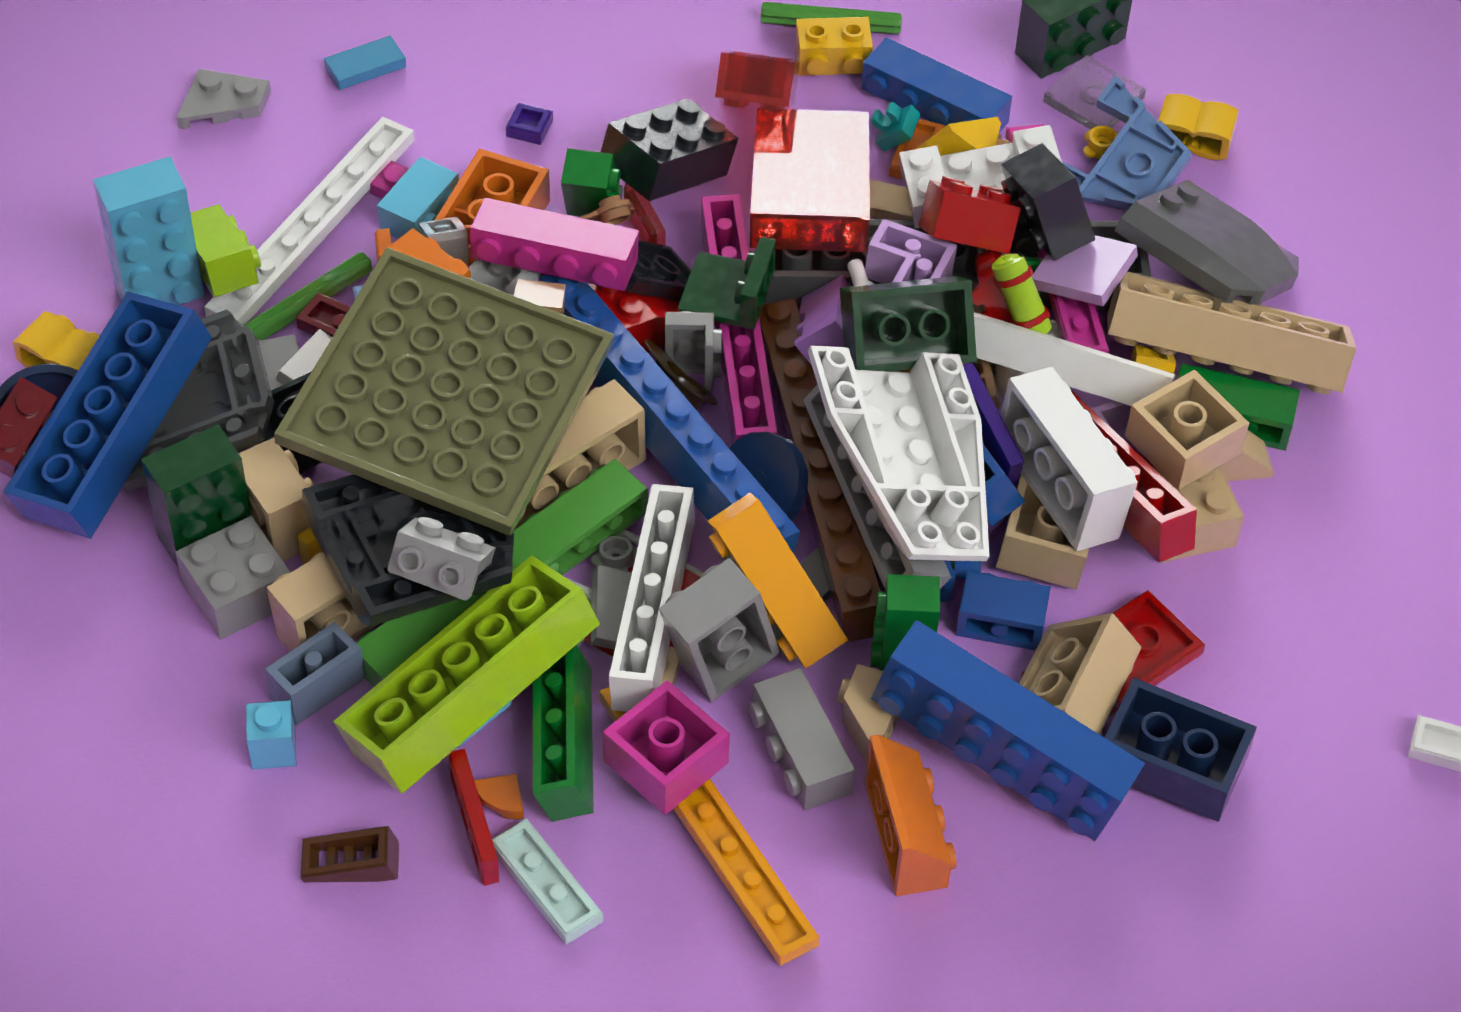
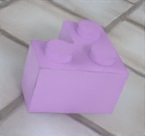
[865,219,957,284]

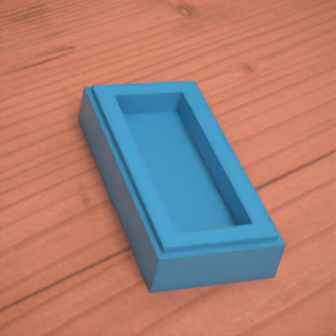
[324,35,406,90]

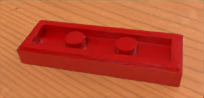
[448,748,499,886]

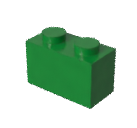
[561,148,623,216]

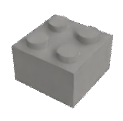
[175,516,291,640]

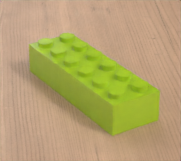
[333,555,600,794]

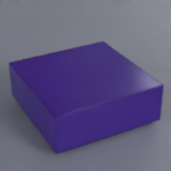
[506,103,553,145]

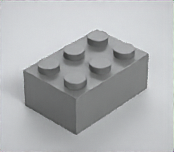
[658,557,780,703]

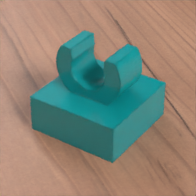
[871,102,920,152]

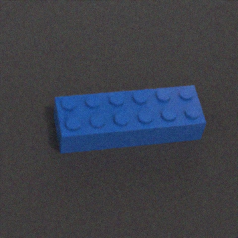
[3,291,212,539]
[871,620,1145,841]

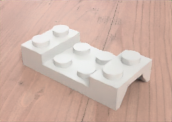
[899,125,1062,228]

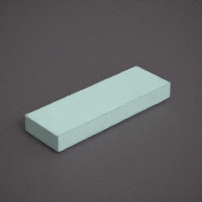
[492,818,603,945]

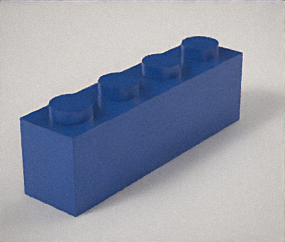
[861,37,1012,133]

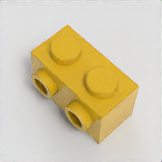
[795,17,873,76]

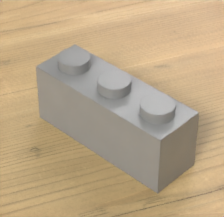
[748,668,855,810]

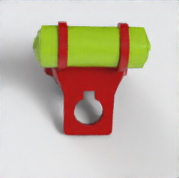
[972,250,1052,334]

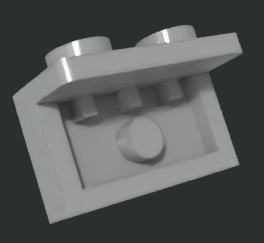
[665,311,722,392]
[388,517,496,601]

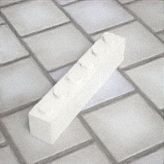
[609,484,695,712]

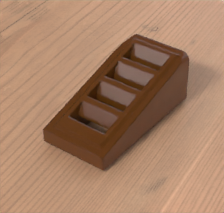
[301,826,399,882]

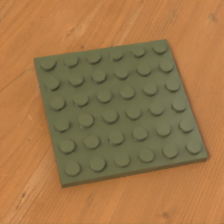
[274,247,614,536]

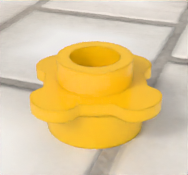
[1083,126,1118,160]

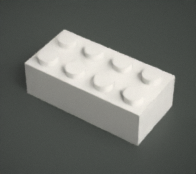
[1000,367,1138,552]

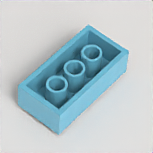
[93,156,205,305]

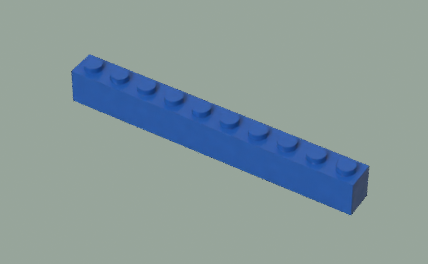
[538,274,800,554]

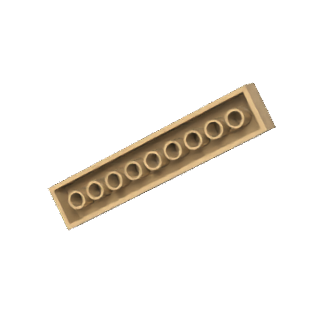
[266,379,646,651]

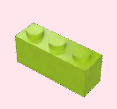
[190,204,261,297]

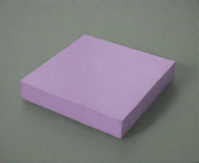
[1032,235,1138,306]

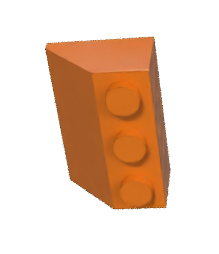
[864,734,957,896]

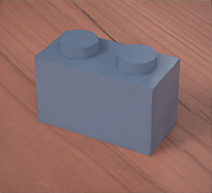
[265,622,365,725]

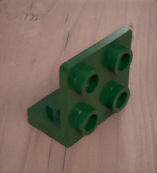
[678,237,776,330]

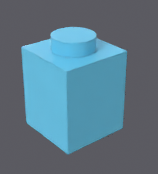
[246,700,297,770]

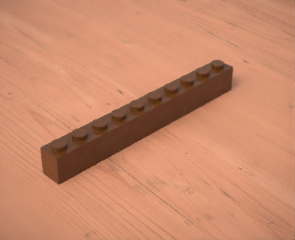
[759,298,880,643]

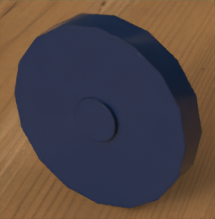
[729,431,808,521]

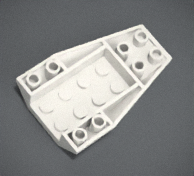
[808,345,990,561]

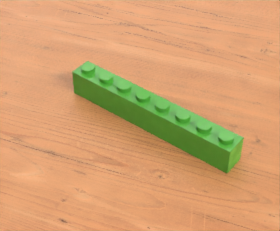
[356,459,648,687]

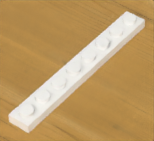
[204,116,414,325]

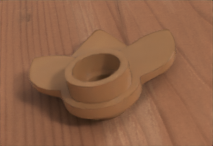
[578,195,635,225]

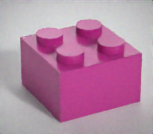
[603,680,730,815]

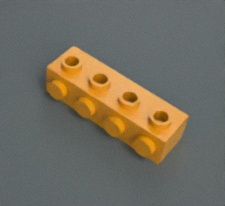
[707,493,848,669]

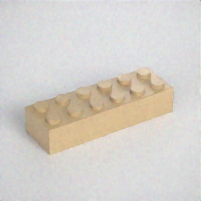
[1107,271,1356,394]

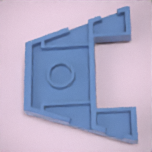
[1062,75,1192,210]

